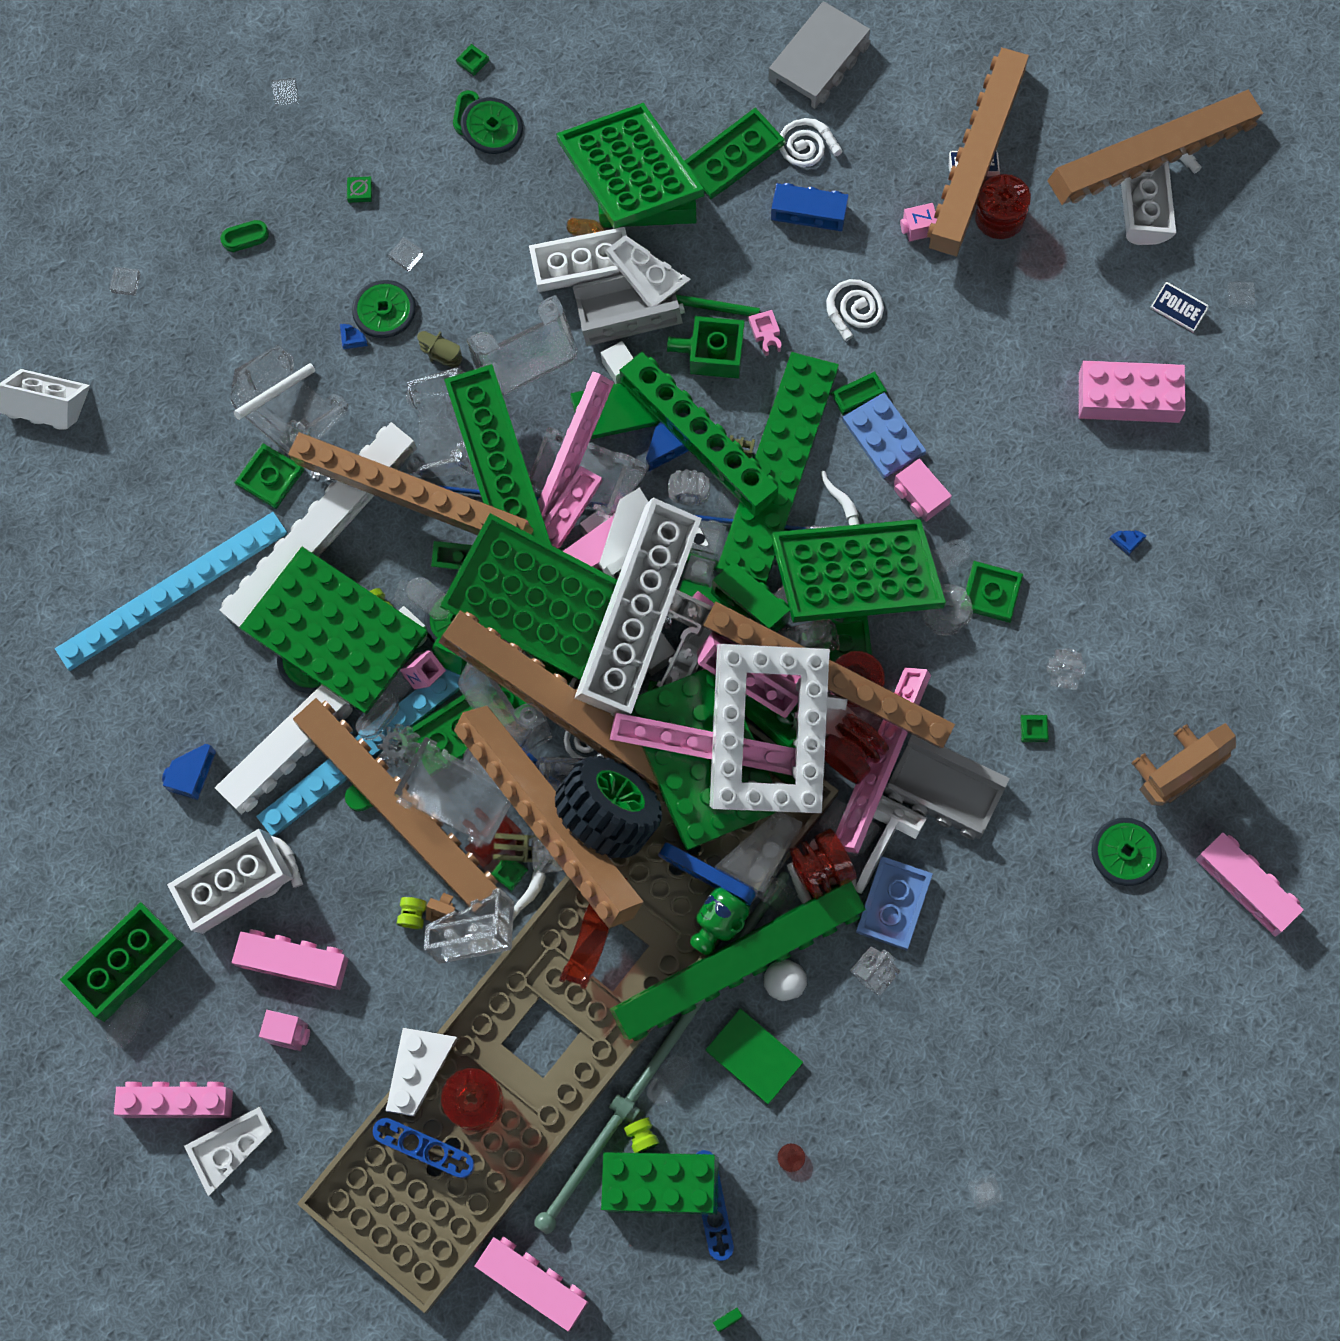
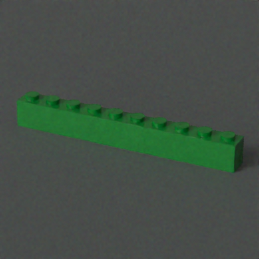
[610,881,866,1042]

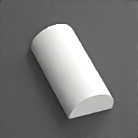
[1121,161,1176,245]
[529,227,627,293]

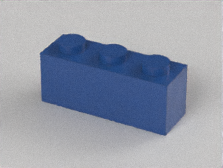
[771,183,848,231]

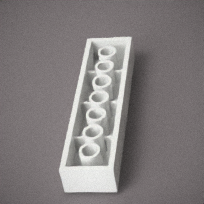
[574,498,702,715]

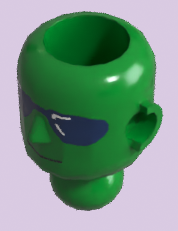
[690,887,750,956]

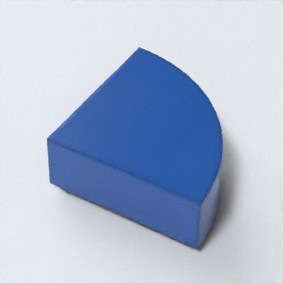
[340,324,368,349]
[1109,530,1146,556]

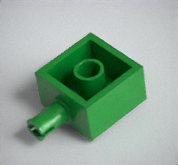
[667,316,745,379]

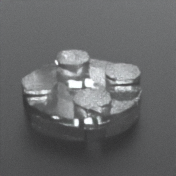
[920,584,973,636]

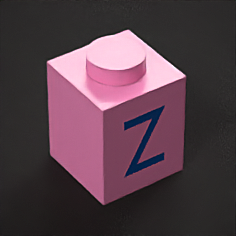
[900,203,937,241]
[400,651,446,690]

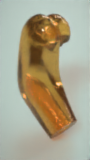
[566,218,605,235]

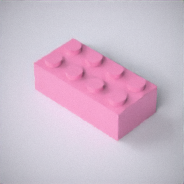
[1079,361,1185,423]

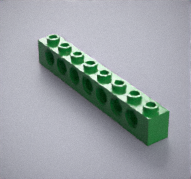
[619,352,778,517]

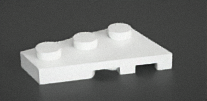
[605,235,690,307]
[386,1028,458,1116]
[184,1106,273,1196]

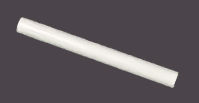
[234,364,315,420]

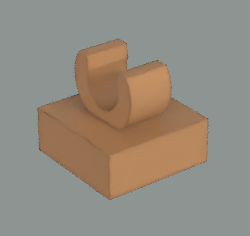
[426,893,455,929]

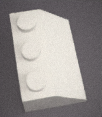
[0,369,90,430]

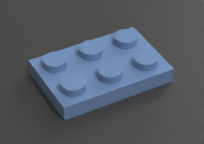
[842,393,926,479]
[856,856,933,951]

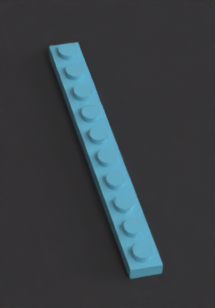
[55,512,288,671]
[256,664,479,837]

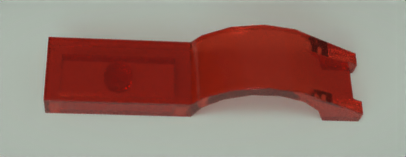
[559,877,628,990]

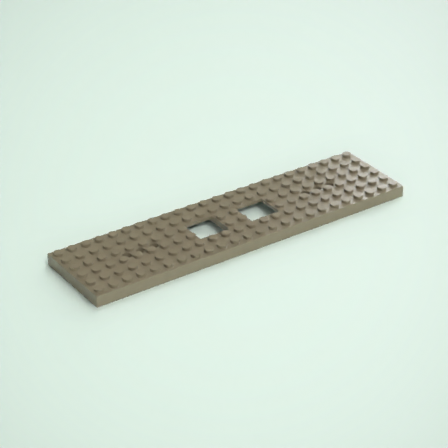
[297,721,839,1314]

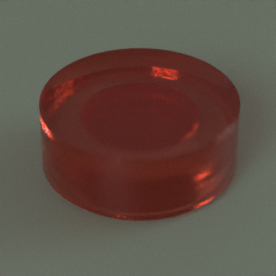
[777,1143,805,1173]

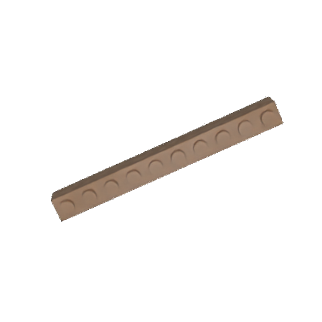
[927,47,1029,256]
[1047,89,1263,205]
[288,432,533,535]
[703,601,955,748]
[439,610,661,794]
[293,698,498,913]
[454,706,644,928]

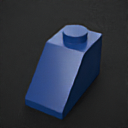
[646,422,689,471]
[162,744,216,800]

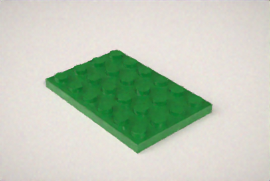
[556,102,704,229]
[440,513,617,681]
[771,519,946,623]
[239,546,428,715]
[630,669,778,851]

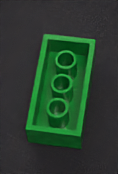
[60,902,184,1022]
[601,1152,719,1215]

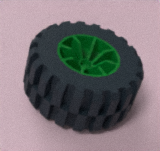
[555,756,662,858]

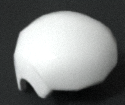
[764,960,807,1001]

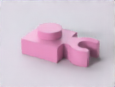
[749,310,781,356]

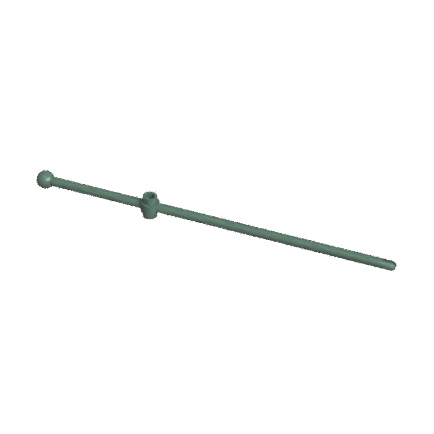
[534,872,789,1234]

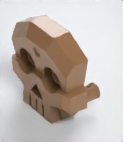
[1131,723,1236,805]

